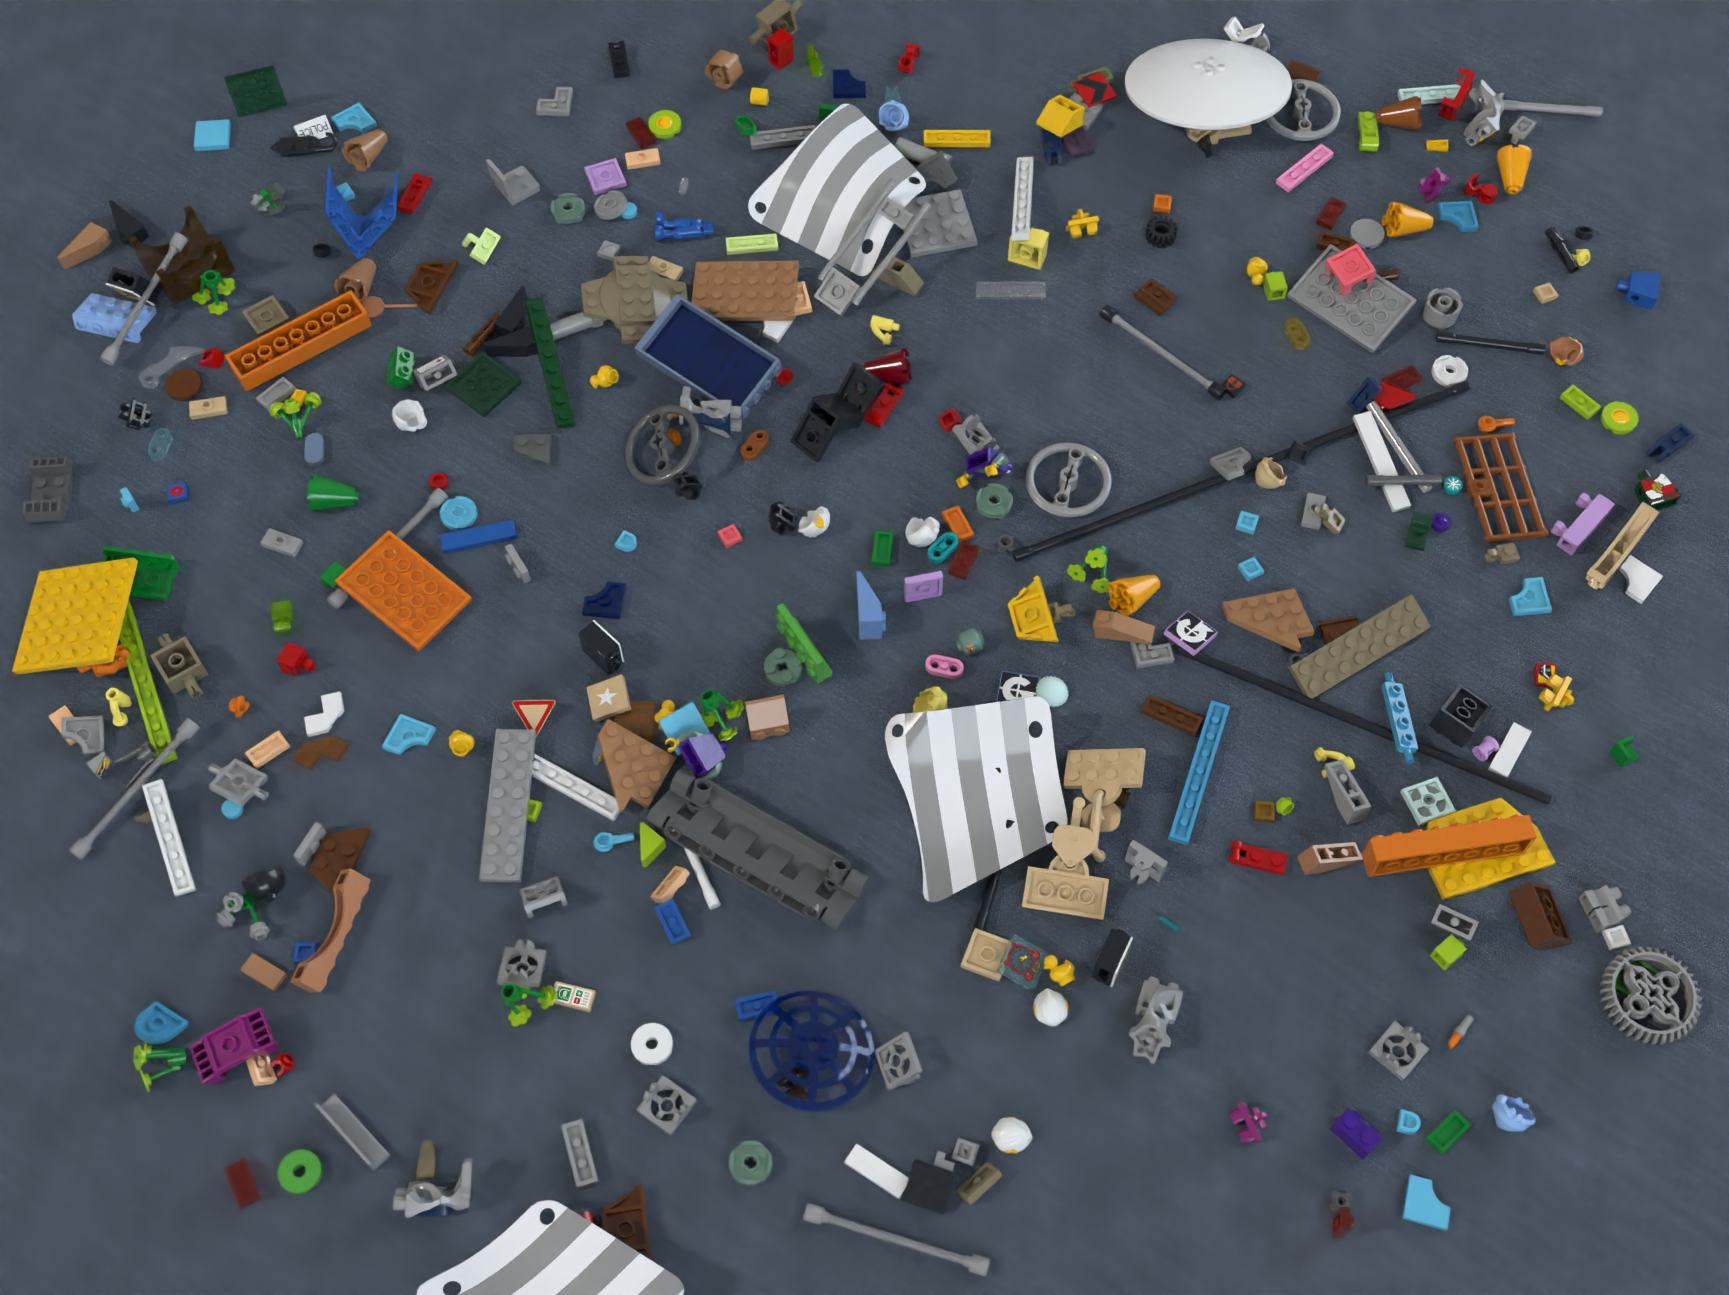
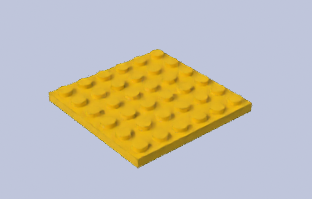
[12,557,138,675]

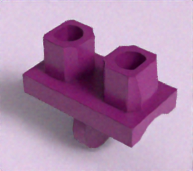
[1419,168,1450,202]
[1229,1101,1268,1143]

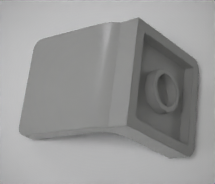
[485,159,540,206]

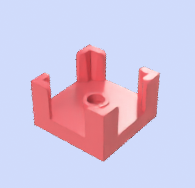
[1325,243,1376,296]

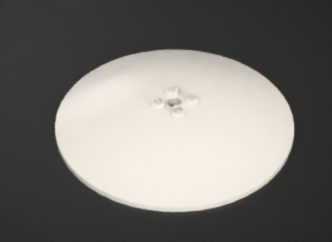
[1125,39,1292,130]

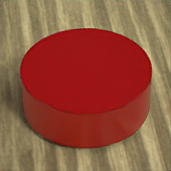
[429,472,449,490]

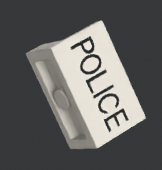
[293,115,333,139]

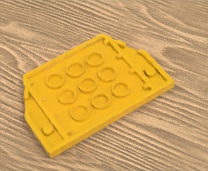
[1426,798,1556,901]

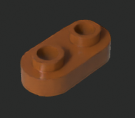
[740,430,769,462]

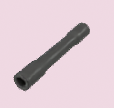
[1365,474,1442,486]

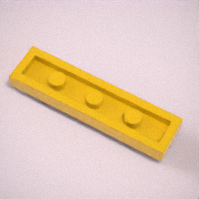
[924,130,991,147]

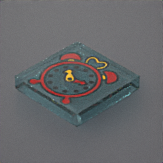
[997,934,1049,991]

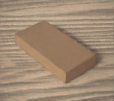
[240,953,287,992]

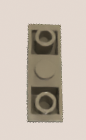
[871,257,924,296]

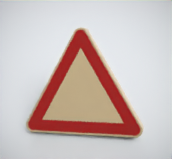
[512,700,556,737]

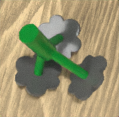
[250,182,286,216]

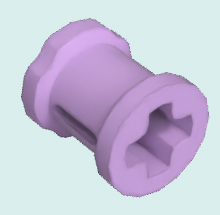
[1472,736,1499,762]

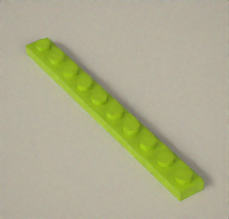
[119,600,178,766]

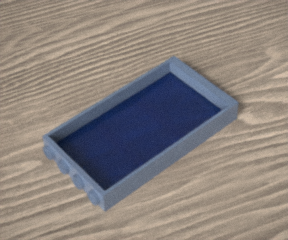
[634,294,782,420]

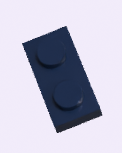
[1347,376,1383,414]

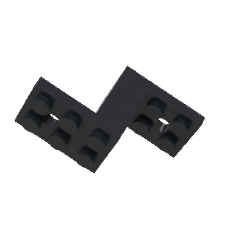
[790,362,883,462]

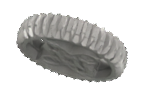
[1600,946,1702,1045]

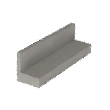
[314,1094,390,1171]

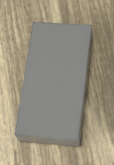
[256,377,296,411]

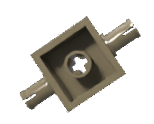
[748,0,803,45]
[150,634,209,699]

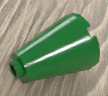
[307,474,359,511]

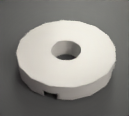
[1431,355,1468,387]
[631,1023,673,1065]

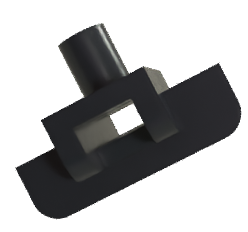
[118,398,152,431]
[673,472,703,500]
[769,501,798,536]

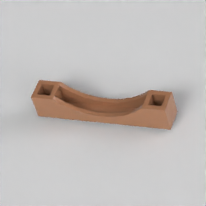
[290,869,371,993]

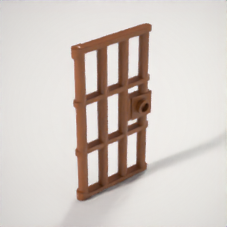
[1453,433,1549,542]

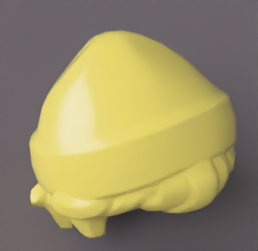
[913,687,947,713]

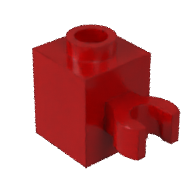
[276,642,316,676]

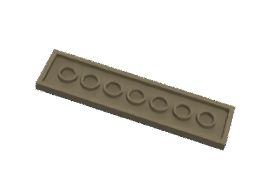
[1288,594,1431,698]

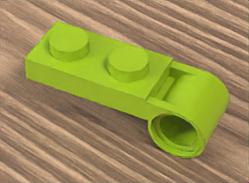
[1358,111,1379,152]

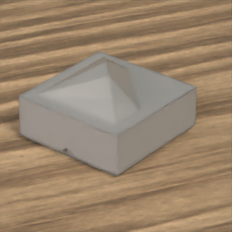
[597,240,621,261]
[951,1137,980,1166]

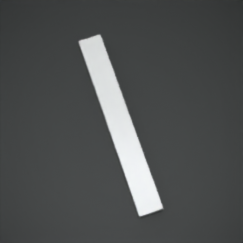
[1011,157,1034,241]

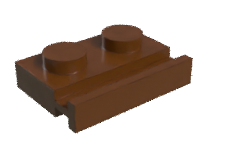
[1134,278,1177,316]
[1319,616,1359,645]

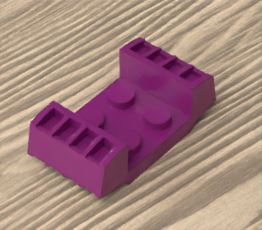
[189,1007,278,1085]

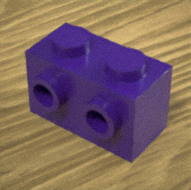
[1330,1108,1382,1160]

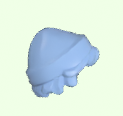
[879,100,909,131]
[1492,1094,1535,1132]

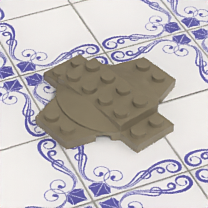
[581,256,689,344]

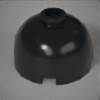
[242,865,285,902]

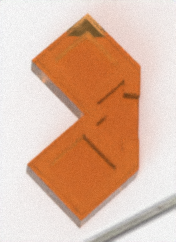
[293,736,349,770]

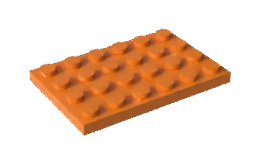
[335,530,472,652]

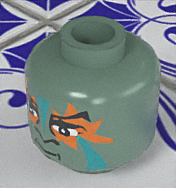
[956,628,985,656]

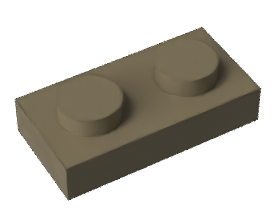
[956,1162,1002,1205]

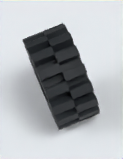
[1145,215,1178,248]

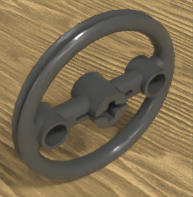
[625,405,700,485]

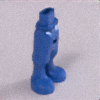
[655,211,713,241]

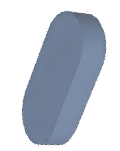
[304,433,325,467]

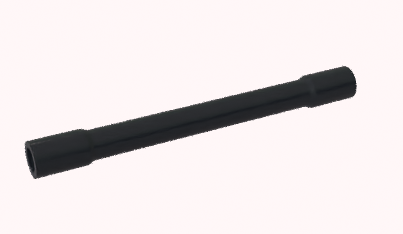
[1436,331,1545,355]
[973,820,1015,931]

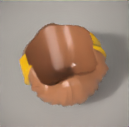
[1549,336,1584,366]

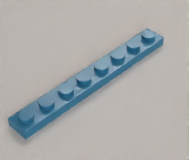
[1168,700,1230,845]

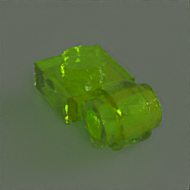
[806,45,823,77]
[271,600,293,634]

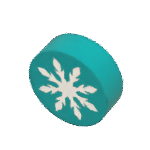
[1442,476,1462,495]

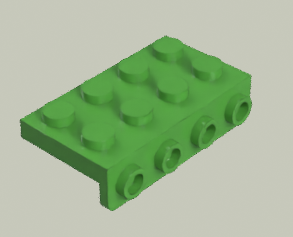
[775,603,833,684]

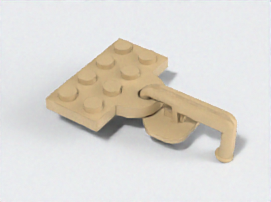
[1063,748,1146,862]
[1022,797,1109,920]

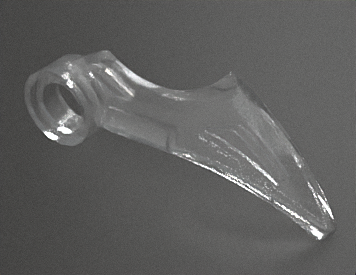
[139,346,204,389]

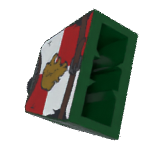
[1635,469,1682,511]

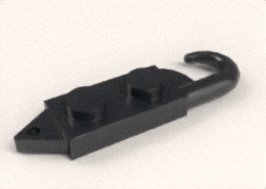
[270,132,338,157]

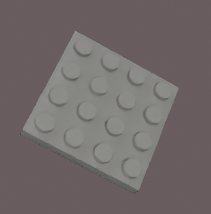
[902,189,978,258]

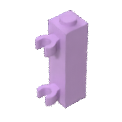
[1551,493,1615,556]

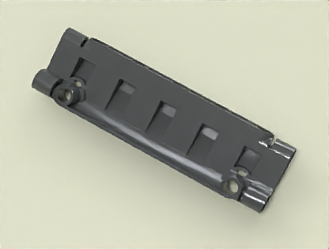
[647,769,869,931]

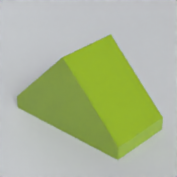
[640,822,666,868]

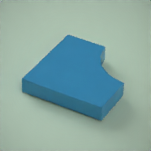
[1437,201,1479,232]

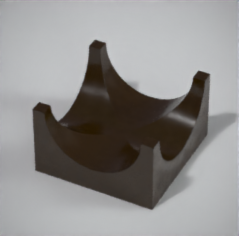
[128,205,236,305]

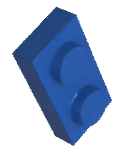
[654,898,691,944]
[735,990,780,1022]

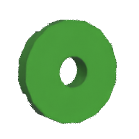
[278,1149,323,1195]

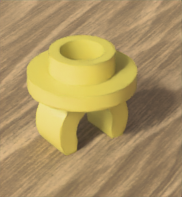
[1571,249,1590,266]

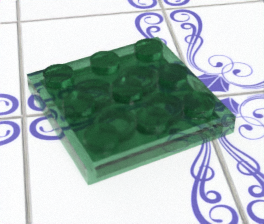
[224,65,287,117]
[445,352,522,418]

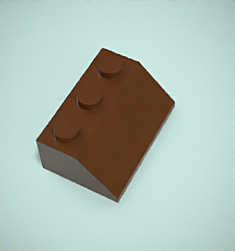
[1510,882,1573,950]

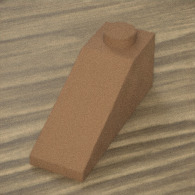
[57,222,112,270]
[1093,610,1155,645]
[1297,842,1363,875]

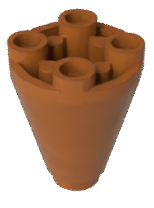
[1377,96,1422,130]

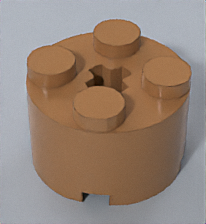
[704,50,743,90]

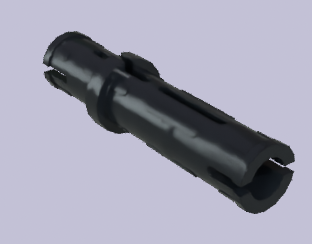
[1545,227,1580,274]

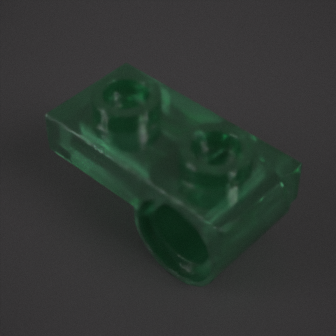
[1405,511,1433,551]

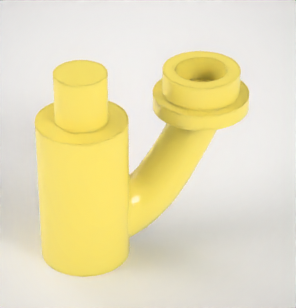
[870,315,900,346]
[106,688,132,727]
[1314,747,1355,778]

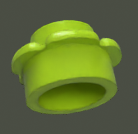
[1276,797,1294,816]

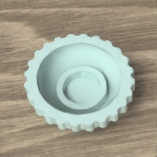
[1036,676,1069,707]

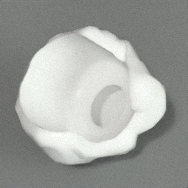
[392,399,427,432]
[905,517,940,547]

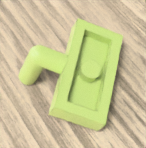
[462,227,501,265]

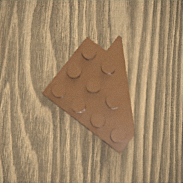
[1222,588,1314,652]
[597,719,676,813]

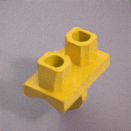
[1066,209,1099,239]
[1538,674,1574,711]

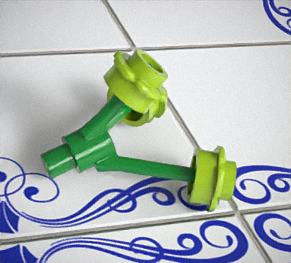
[269,392,322,439]

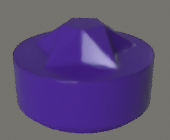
[1430,513,1450,532]

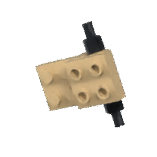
[1185,125,1252,158]

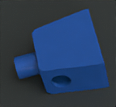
[1615,272,1660,310]

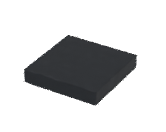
[902,1159,956,1215]

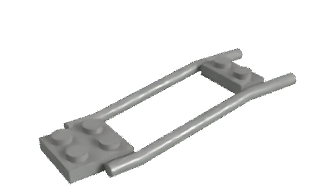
[814,178,931,316]

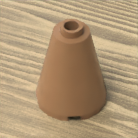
[342,129,388,171]
[334,258,376,303]

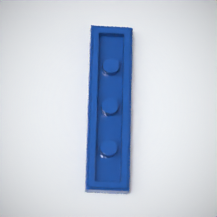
[440,520,517,554]

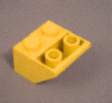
[1036,95,1085,137]

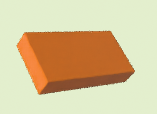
[942,505,975,543]

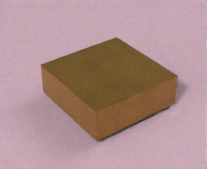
[1253,800,1275,823]

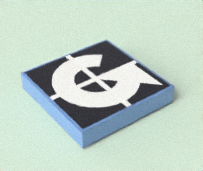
[996,671,1040,701]

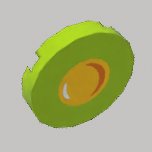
[648,110,682,139]
[1600,401,1639,435]

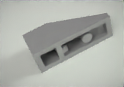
[1324,759,1371,825]

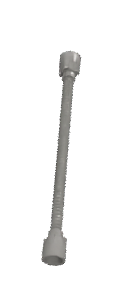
[100,233,188,366]
[327,488,448,609]
[69,718,200,860]
[803,1203,990,1277]

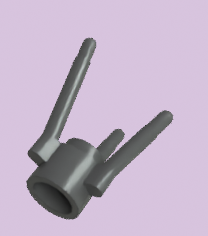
[113,742,157,789]

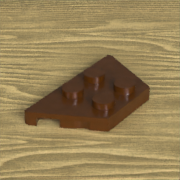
[405,260,459,315]
[309,828,371,895]
[601,1183,652,1260]

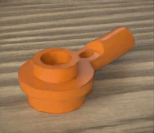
[1478,416,1515,433]

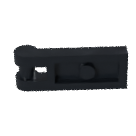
[608,40,630,78]

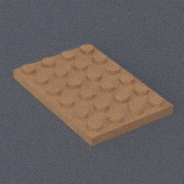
[689,261,799,322]

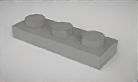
[561,1119,599,1189]

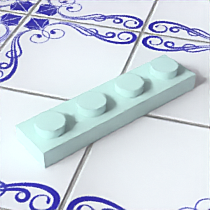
[1397,85,1466,104]

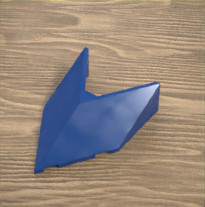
[325,167,398,261]

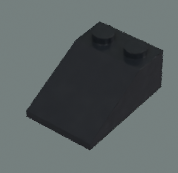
[1429,684,1493,748]

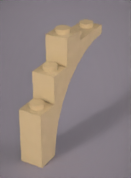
[1585,502,1660,590]

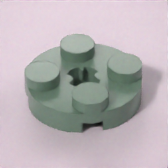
[551,193,585,224]
[976,483,1013,519]
[764,648,802,687]
[729,1140,773,1186]

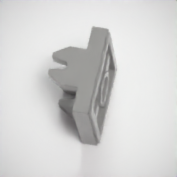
[952,414,1000,455]
[1125,840,1168,885]
[519,876,568,918]
[497,939,547,988]
[1368,1021,1429,1081]
[874,1032,923,1090]
[636,1075,697,1136]

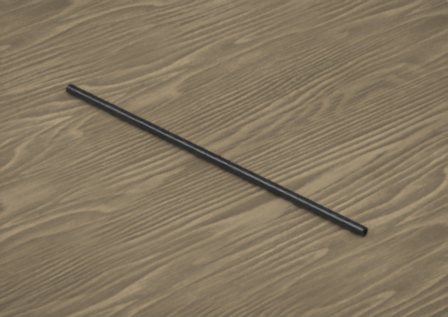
[1176,646,1552,805]

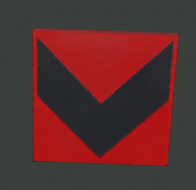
[1072,72,1117,107]

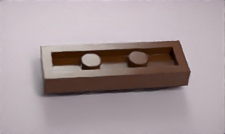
[1141,694,1203,737]

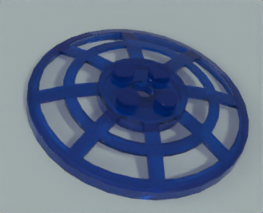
[748,991,875,1112]

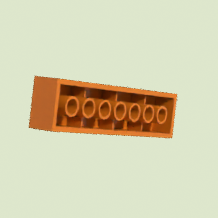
[224,290,372,392]
[1362,814,1537,877]

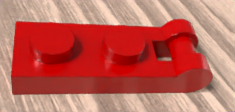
[397,173,433,214]
[865,381,905,428]
[1228,841,1288,875]

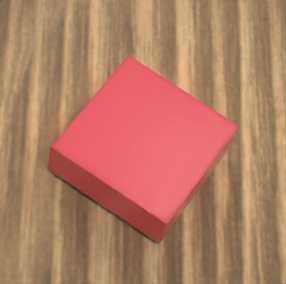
[717,524,743,548]

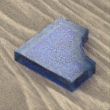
[833,69,866,98]
[582,582,626,619]

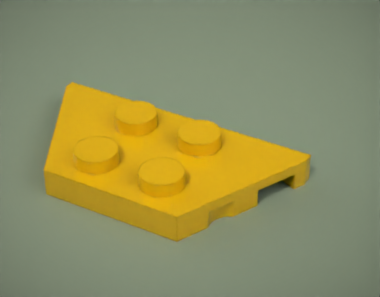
[1008,575,1059,642]

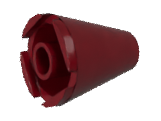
[863,348,912,384]

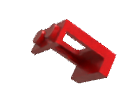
[1439,68,1475,122]

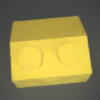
[1008,228,1049,270]

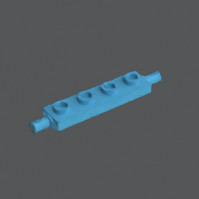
[1381,672,1418,764]

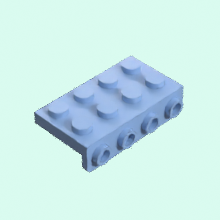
[72,293,157,343]

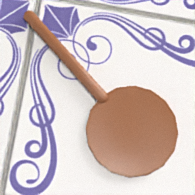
[361,296,418,318]

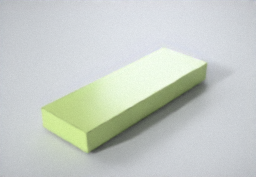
[726,233,778,255]

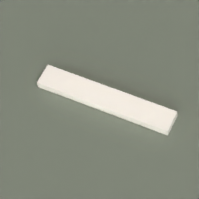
[1353,411,1411,513]
[532,754,620,821]
[142,779,196,897]

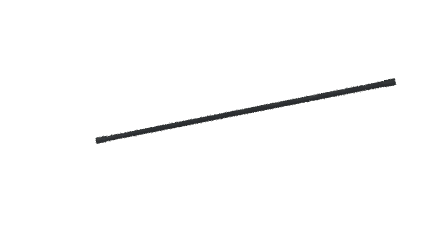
[1012,381,1470,562]

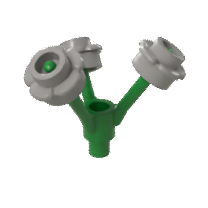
[216,891,270,940]

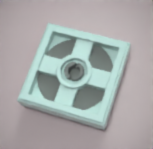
[1400,777,1456,826]

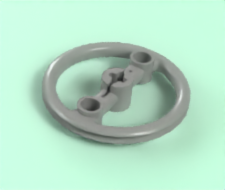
[1266,79,1341,141]
[1026,443,1112,517]

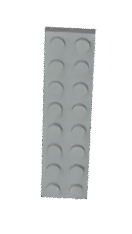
[479,729,536,883]

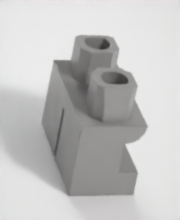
[1578,885,1631,933]

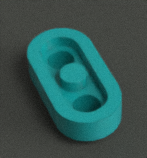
[927,532,959,564]

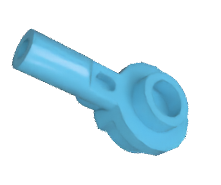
[594,832,634,852]

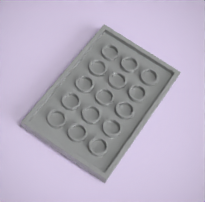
[1287,244,1417,353]

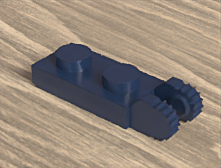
[1041,128,1061,165]
[1646,423,1695,464]

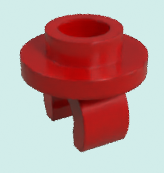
[776,368,793,385]
[270,1052,295,1076]

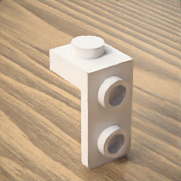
[1224,16,1265,42]

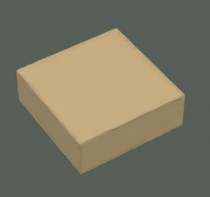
[1533,282,1558,304]

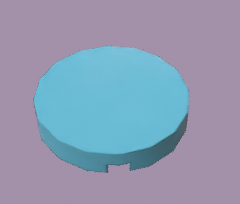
[440,496,478,531]

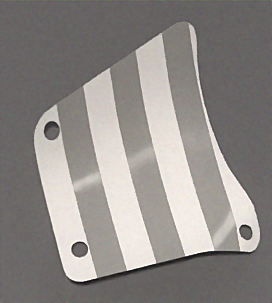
[748,104,926,276]
[885,696,1068,902]
[416,1200,684,1295]

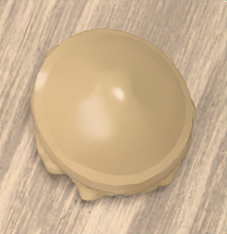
[1255,457,1287,489]

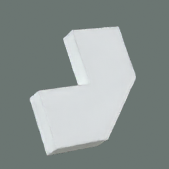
[304,691,344,737]

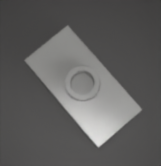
[1301,492,1326,530]
[260,528,303,558]
[293,822,326,866]

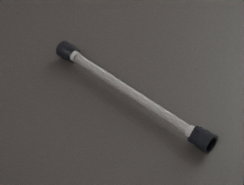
[1099,304,1227,401]

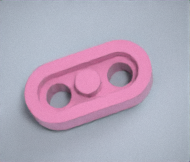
[925,655,964,679]

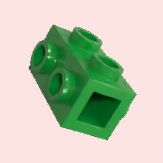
[387,346,415,390]

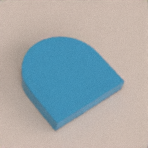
[134,1001,188,1044]

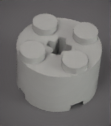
[1422,288,1463,330]

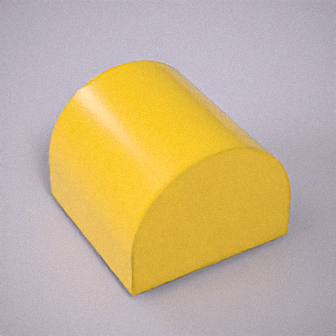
[750,87,769,106]

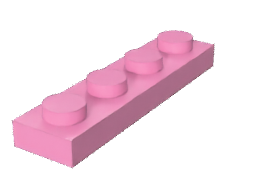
[1276,144,1334,193]

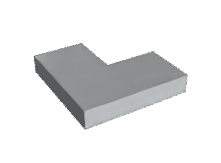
[536,87,573,116]
[1129,642,1175,669]

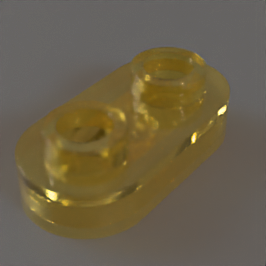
[1284,318,1311,350]

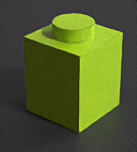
[1263,271,1288,301]
[1430,934,1467,971]

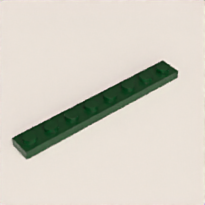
[525,299,575,428]

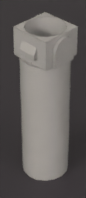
[895,137,952,166]
[550,312,603,340]

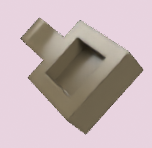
[1313,503,1345,534]
[1484,543,1520,565]
[1048,602,1075,624]

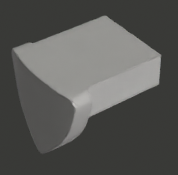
[1250,33,1270,53]

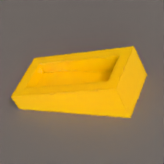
[1426,140,1448,152]
[290,389,307,412]

